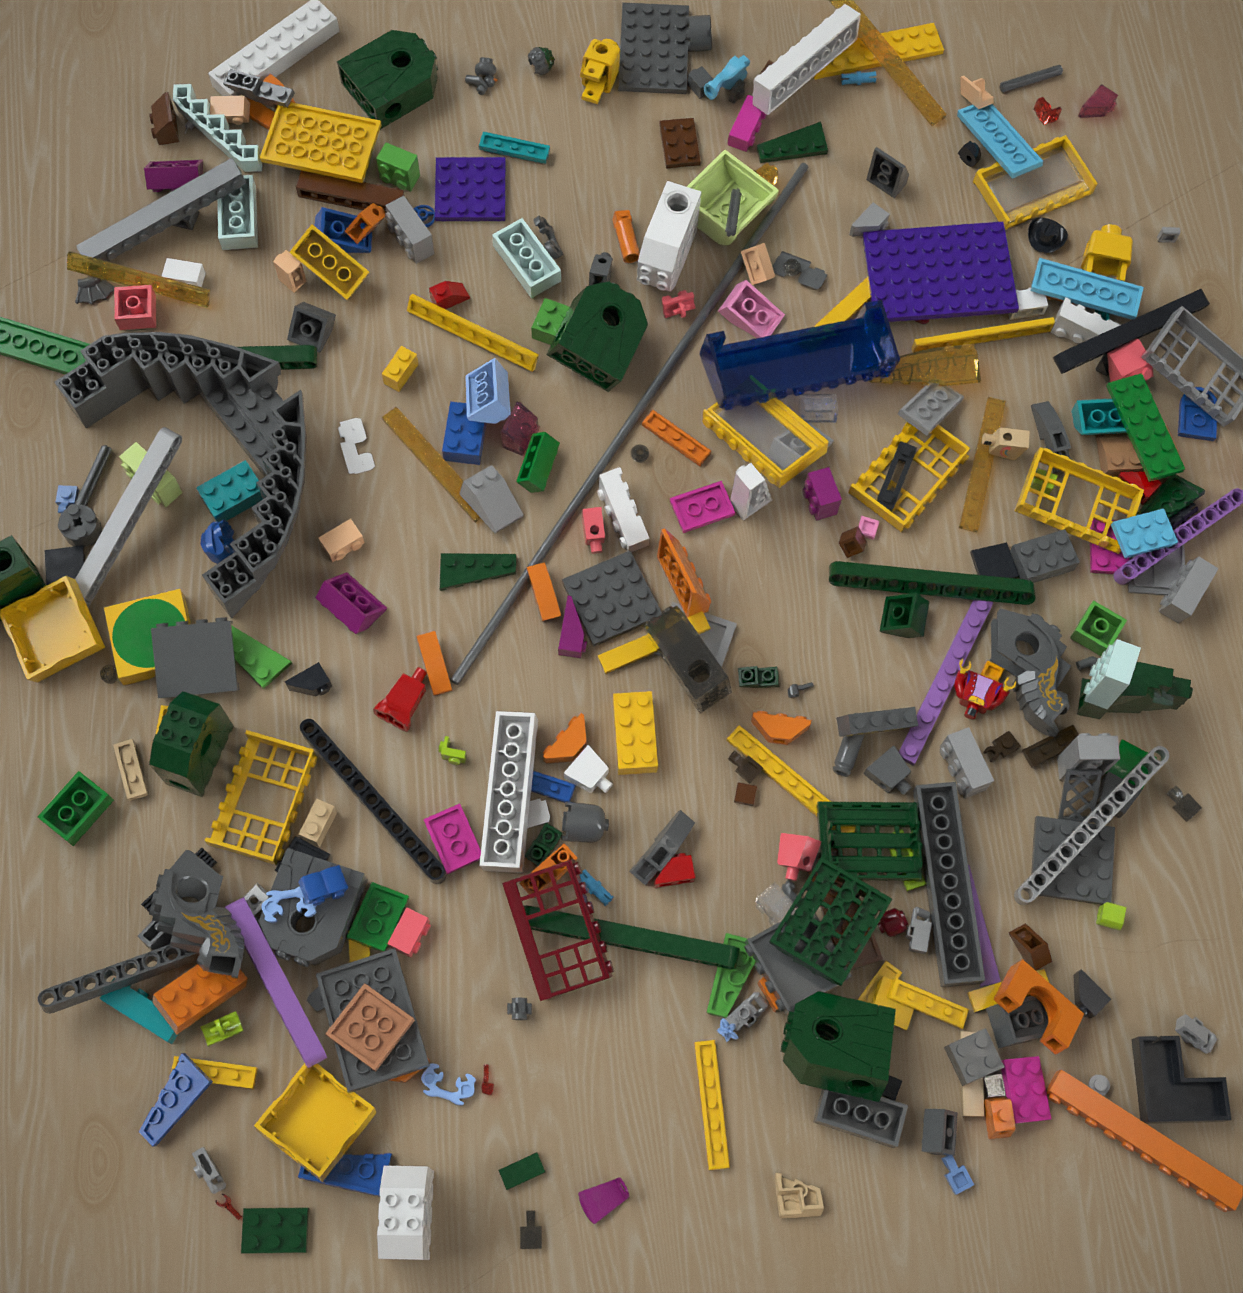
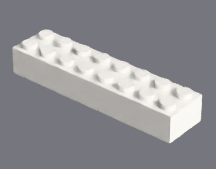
[208,0,339,96]
[752,4,861,115]
[479,711,538,873]

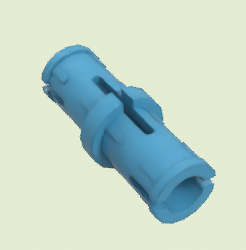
[841,71,876,85]
[579,869,614,906]

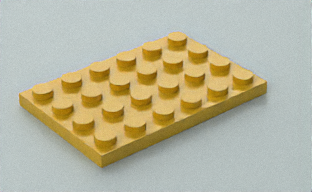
[260,102,381,183]

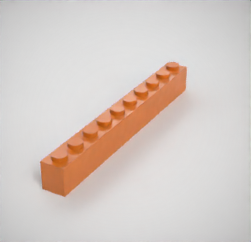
[1046,1069,1243,1212]

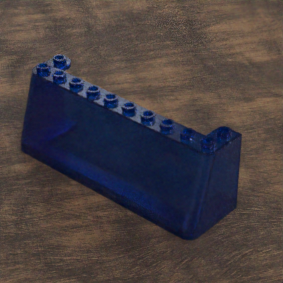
[699,300,900,410]

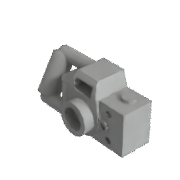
[905,907,932,954]
[725,992,768,1033]
[1175,1014,1217,1054]
[192,1147,226,1194]

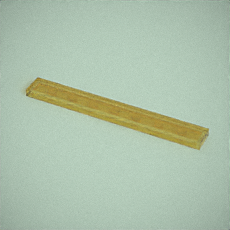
[67,251,210,308]
[959,397,1006,533]
[382,407,481,523]

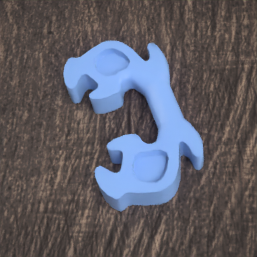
[261,886,317,923]
[421,1063,476,1106]

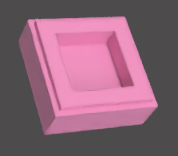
[859,516,879,540]

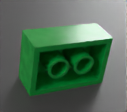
[38,771,114,846]

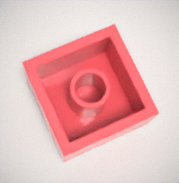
[114,285,156,330]

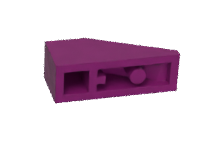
[558,595,587,658]

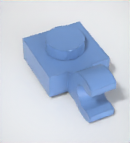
[56,485,79,514]
[941,1155,974,1195]

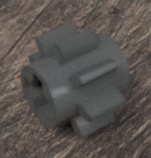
[507,997,532,1020]

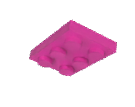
[670,481,735,533]
[1090,518,1129,575]
[423,804,481,875]
[1001,1056,1051,1124]

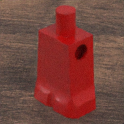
[373,667,427,732]

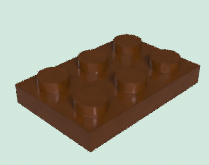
[659,118,701,169]

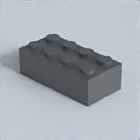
[813,1089,908,1148]

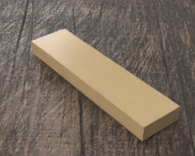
[960,1031,984,1117]

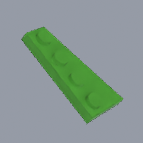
[232,626,292,689]
[706,933,755,1018]

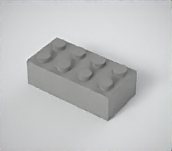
[1057,733,1120,780]

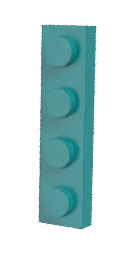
[479,131,550,164]

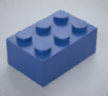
[442,401,487,465]

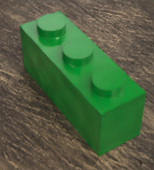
[516,432,560,493]

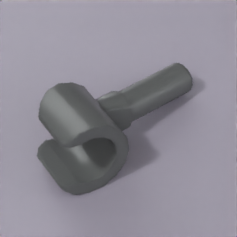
[788,682,814,698]

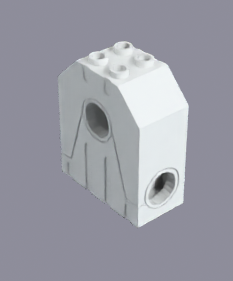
[637,181,701,292]
[377,1166,434,1260]

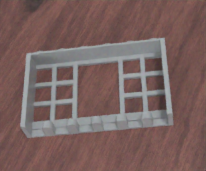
[1142,306,1243,427]

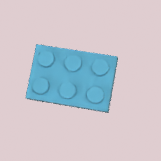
[1111,509,1178,558]

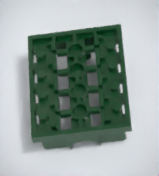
[816,801,923,881]
[769,857,892,986]

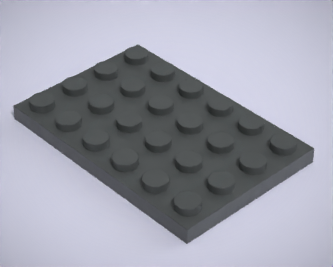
[619,2,689,94]
[316,948,430,1093]

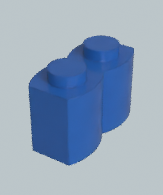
[298,865,348,906]

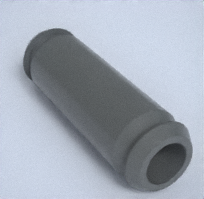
[833,713,865,777]

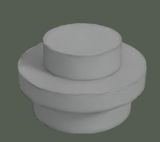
[1088,1075,1110,1096]

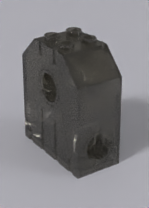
[644,605,732,714]

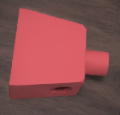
[582,507,605,554]
[777,833,821,881]

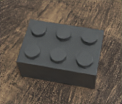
[1010,529,1080,583]

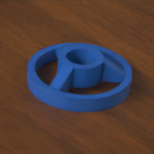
[414,205,435,227]

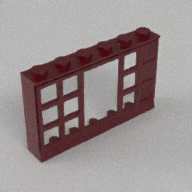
[502,859,614,1001]

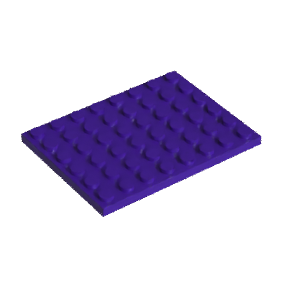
[862,221,1019,323]

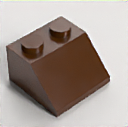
[149,92,180,145]

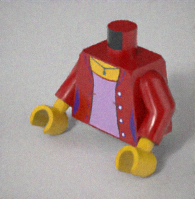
[954,659,1016,720]

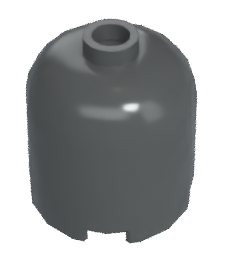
[562,801,609,843]

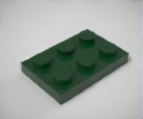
[241,1208,309,1254]

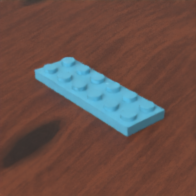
[957,104,1043,179]
[1030,258,1144,320]

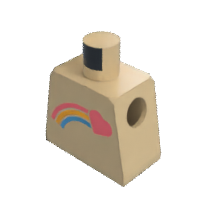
[982,428,1030,461]

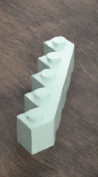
[173,84,262,172]

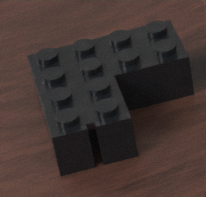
[1131,1036,1232,1124]

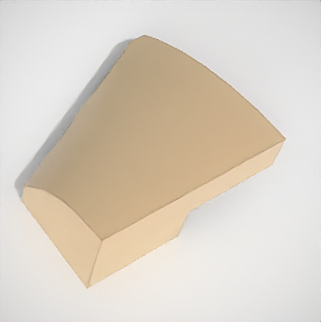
[775,1173,824,1219]

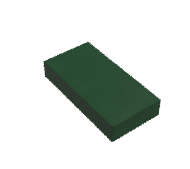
[498,1152,545,1190]

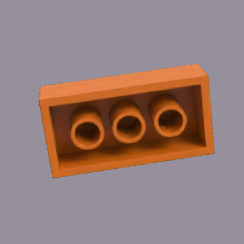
[152,964,248,1035]

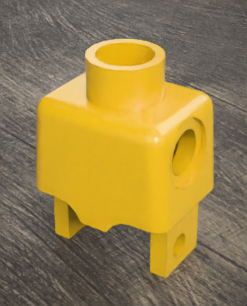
[580,39,620,105]
[1081,224,1133,281]

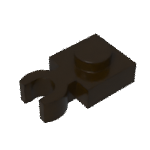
[983,731,1021,762]

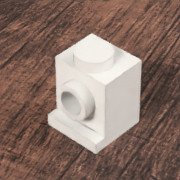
[244,883,268,916]

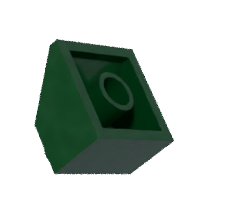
[880,593,930,638]

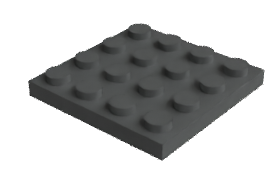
[562,551,663,647]
[1031,816,1115,905]

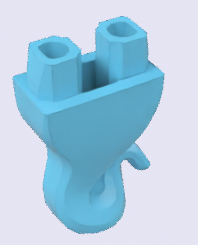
[704,55,750,100]

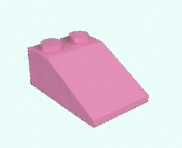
[718,280,785,343]

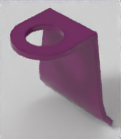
[578,1177,629,1224]

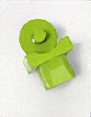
[200,1011,244,1046]

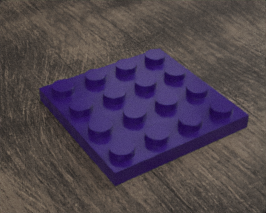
[435,157,506,221]

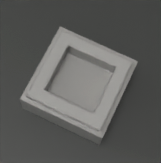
[1157,227,1180,243]

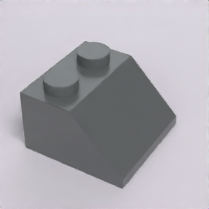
[287,302,336,353]

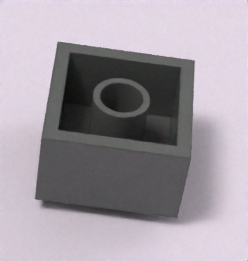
[944,1028,1004,1086]

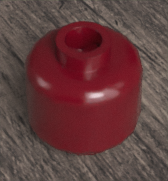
[878,908,909,938]

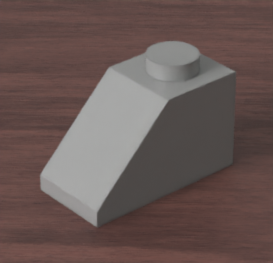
[849,202,890,237]

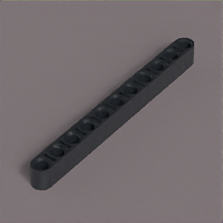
[1053,289,1210,374]
[300,719,446,884]

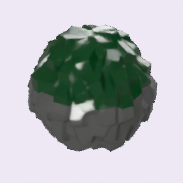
[528,47,555,75]

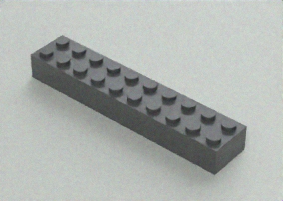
[913,782,985,987]

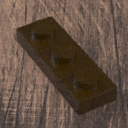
[1022,725,1079,768]

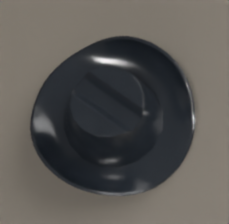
[1028,217,1068,253]

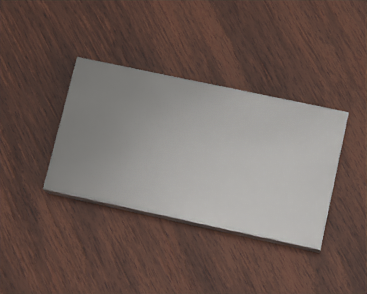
[898,376,964,436]

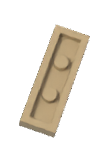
[113,739,148,801]

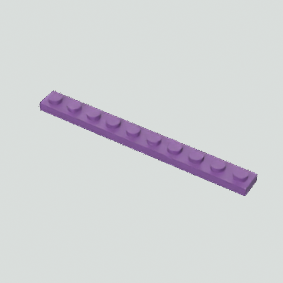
[899,600,993,766]

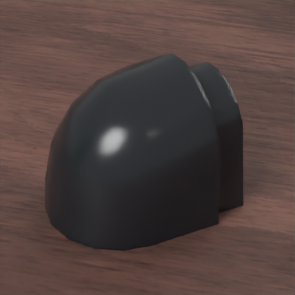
[958,141,981,167]

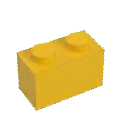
[382,346,418,392]

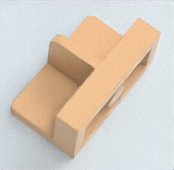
[960,76,994,109]
[741,243,775,285]

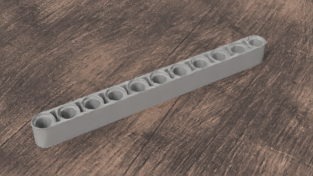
[75,427,182,608]
[1014,746,1169,905]

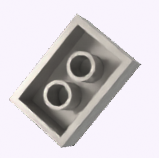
[385,196,434,264]
[1159,557,1219,623]
[940,727,994,799]

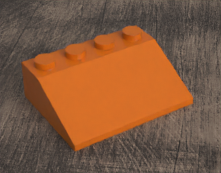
[657,528,711,617]

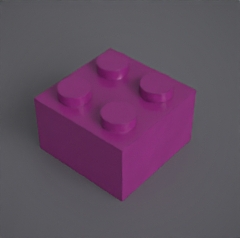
[802,467,842,521]

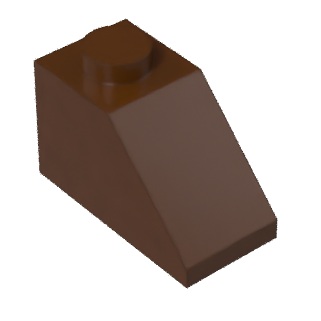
[1009,923,1052,970]

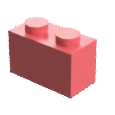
[388,907,431,958]

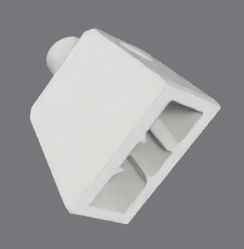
[564,745,613,793]

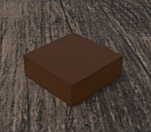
[734,782,757,806]

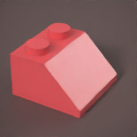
[1107,338,1154,382]

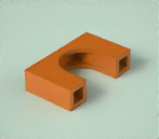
[993,959,1084,1055]

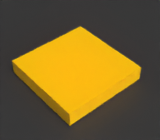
[872,976,914,1030]

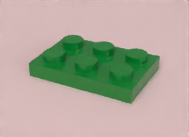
[347,882,409,952]

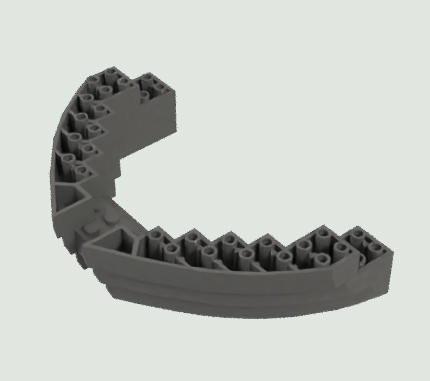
[54,332,307,618]

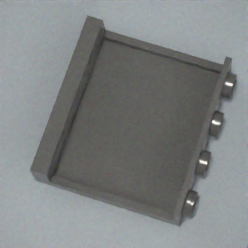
[151,617,240,698]
[744,913,852,1015]

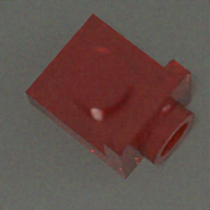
[1033,97,1062,125]

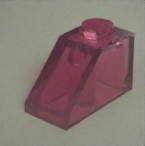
[1078,84,1118,118]

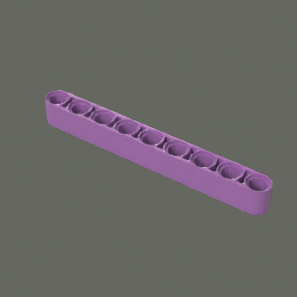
[1114,488,1243,585]
[225,897,327,1068]

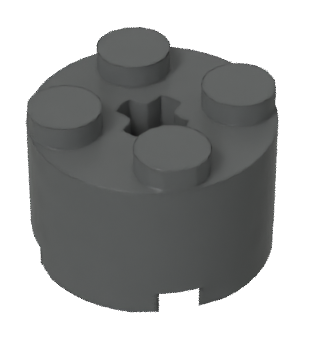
[686,15,712,52]
[58,504,102,548]

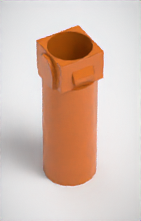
[612,210,640,263]

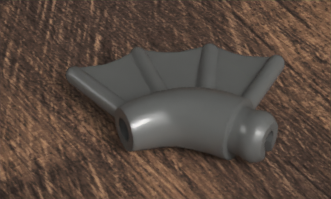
[75,268,115,305]

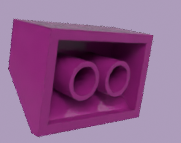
[144,159,203,192]
[315,572,387,634]

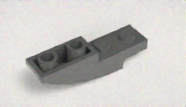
[223,69,295,108]
[1031,401,1071,473]
[629,810,695,885]

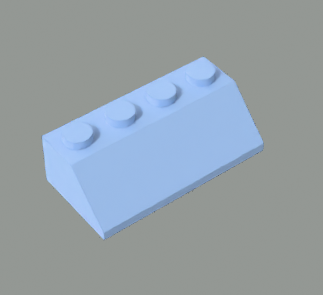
[465,358,511,424]

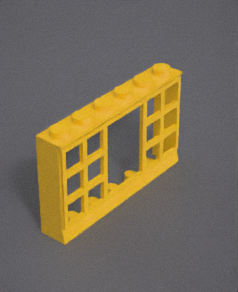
[848,422,970,533]
[1014,447,1144,554]
[205,730,317,865]

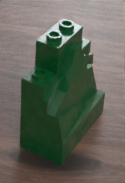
[1077,662,1193,719]

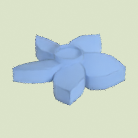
[717,1018,739,1042]

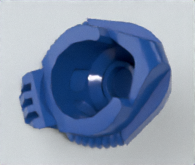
[200,519,235,564]

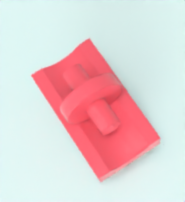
[662,290,695,318]

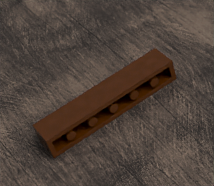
[296,170,405,213]

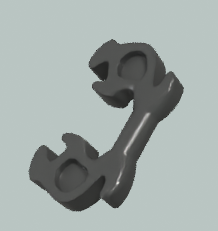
[533,215,564,260]

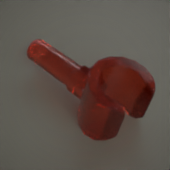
[481,1064,494,1095]
[215,1194,242,1220]

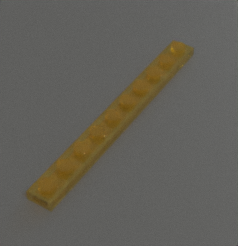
[829,0,947,126]

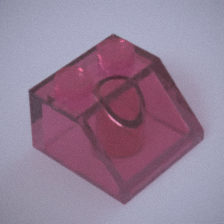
[501,401,540,456]

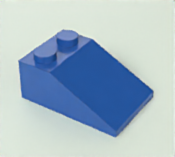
[315,207,372,253]

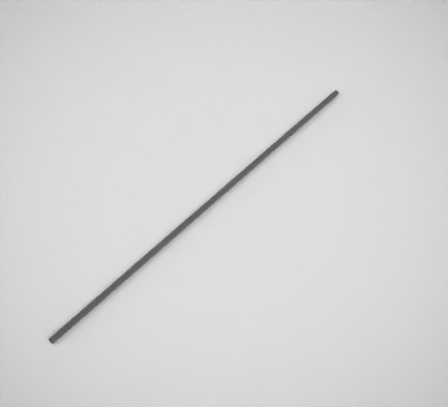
[450,163,809,685]

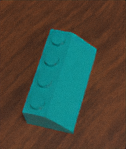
[1071,399,1127,435]

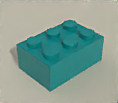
[196,460,263,522]

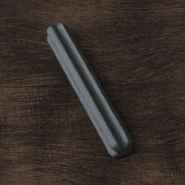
[999,65,1063,92]
[725,188,742,237]
[75,445,112,506]

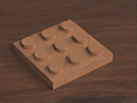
[326,983,415,1072]

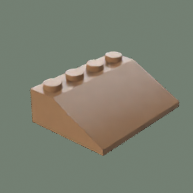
[1096,425,1180,477]

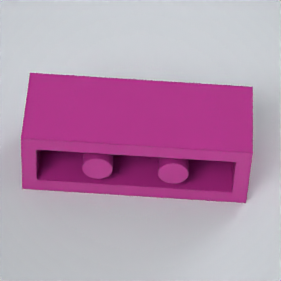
[728,95,767,152]

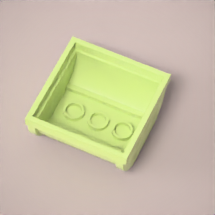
[687,150,779,245]

